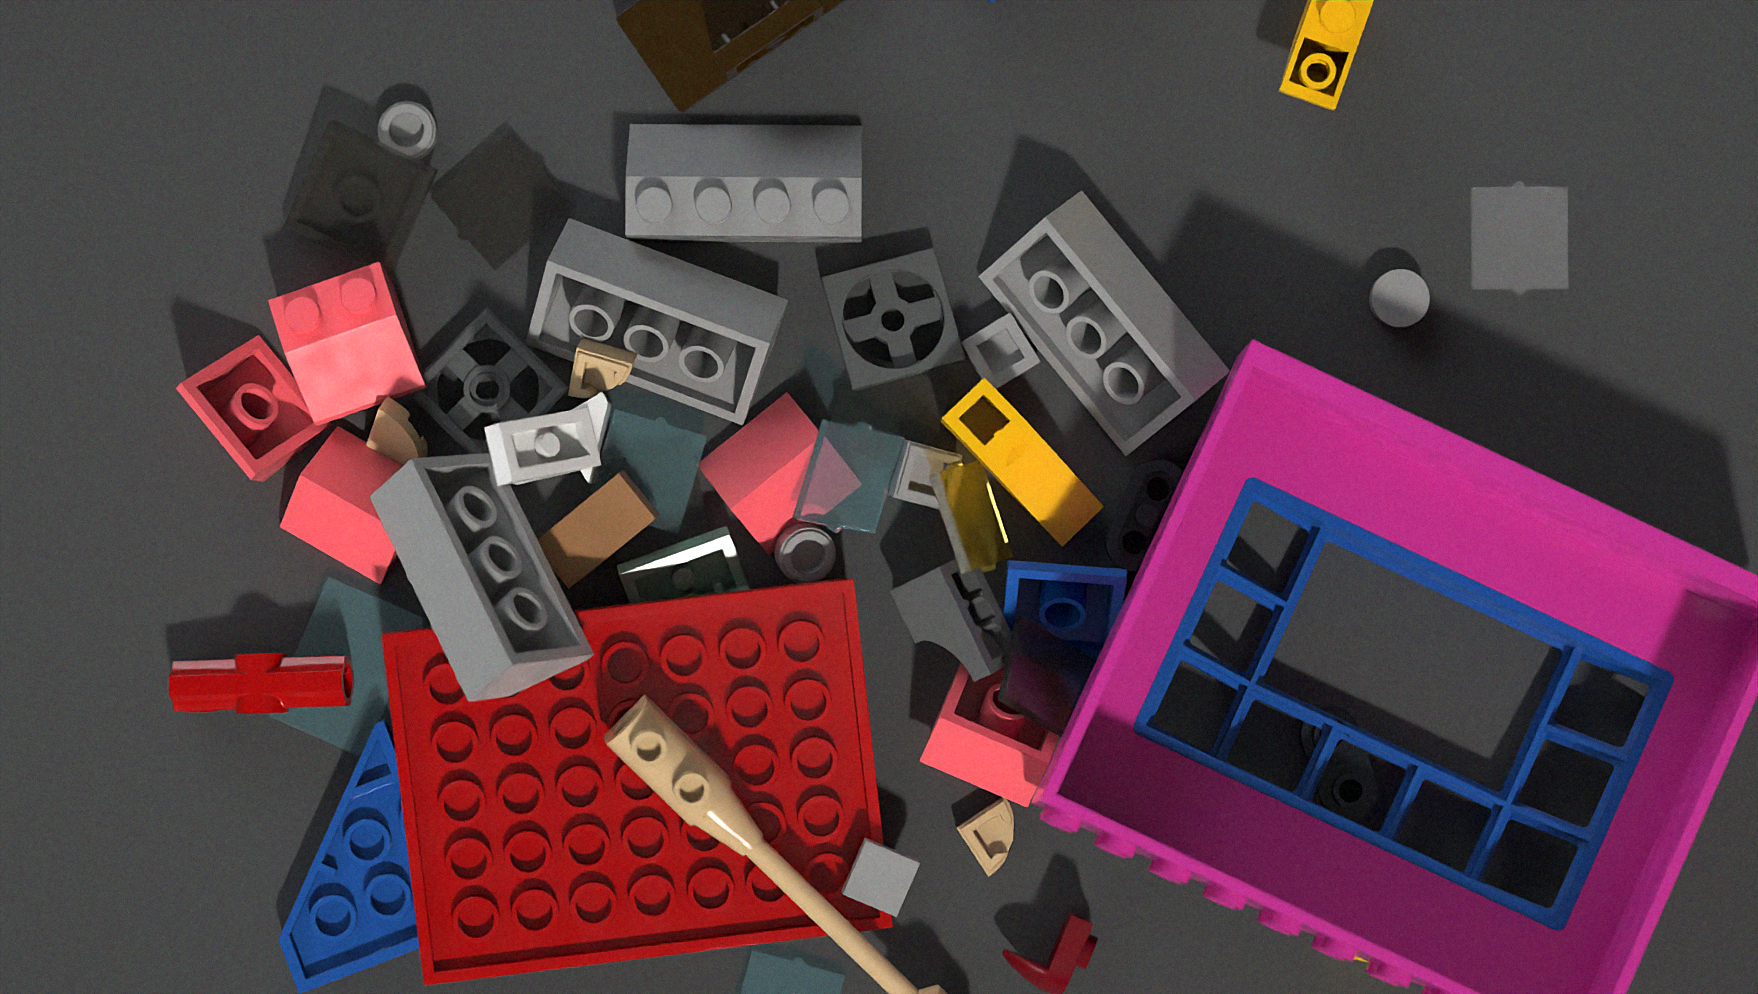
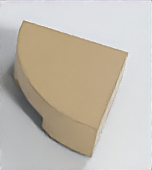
[568,338,638,398]
[366,396,428,465]
[956,797,1014,877]

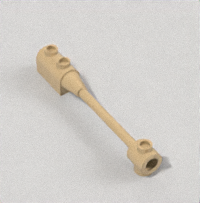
[603,694,948,994]

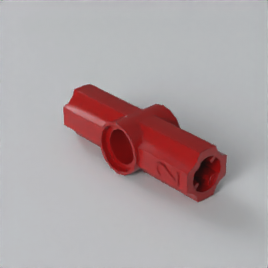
[169,653,354,714]

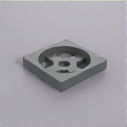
[821,248,965,392]
[409,307,569,454]

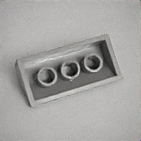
[625,124,862,243]
[978,190,1230,456]
[525,218,788,425]
[369,453,594,702]

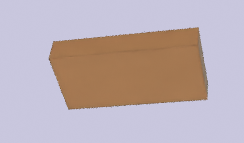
[537,470,660,589]

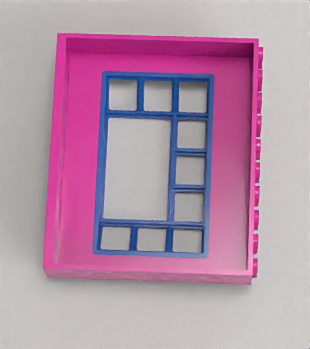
[1031,339,1758,994]

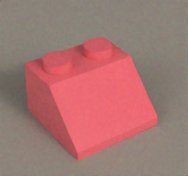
[268,262,427,426]
[920,659,1078,807]

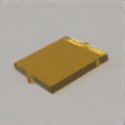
[929,460,1013,574]

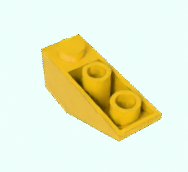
[941,377,1104,547]

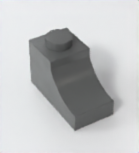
[890,551,1023,682]

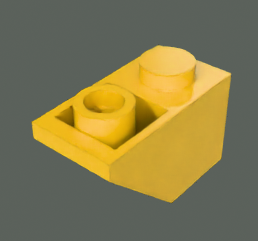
[1278,0,1374,111]

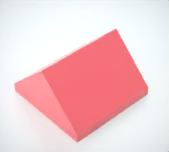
[176,335,332,482]
[696,392,860,555]
[280,426,403,585]

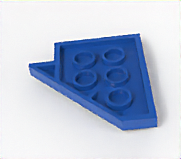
[278,719,419,994]

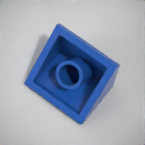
[1002,560,1127,659]

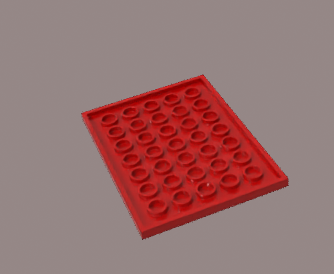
[381,577,893,986]

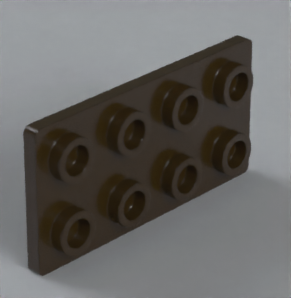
[616,0,846,112]

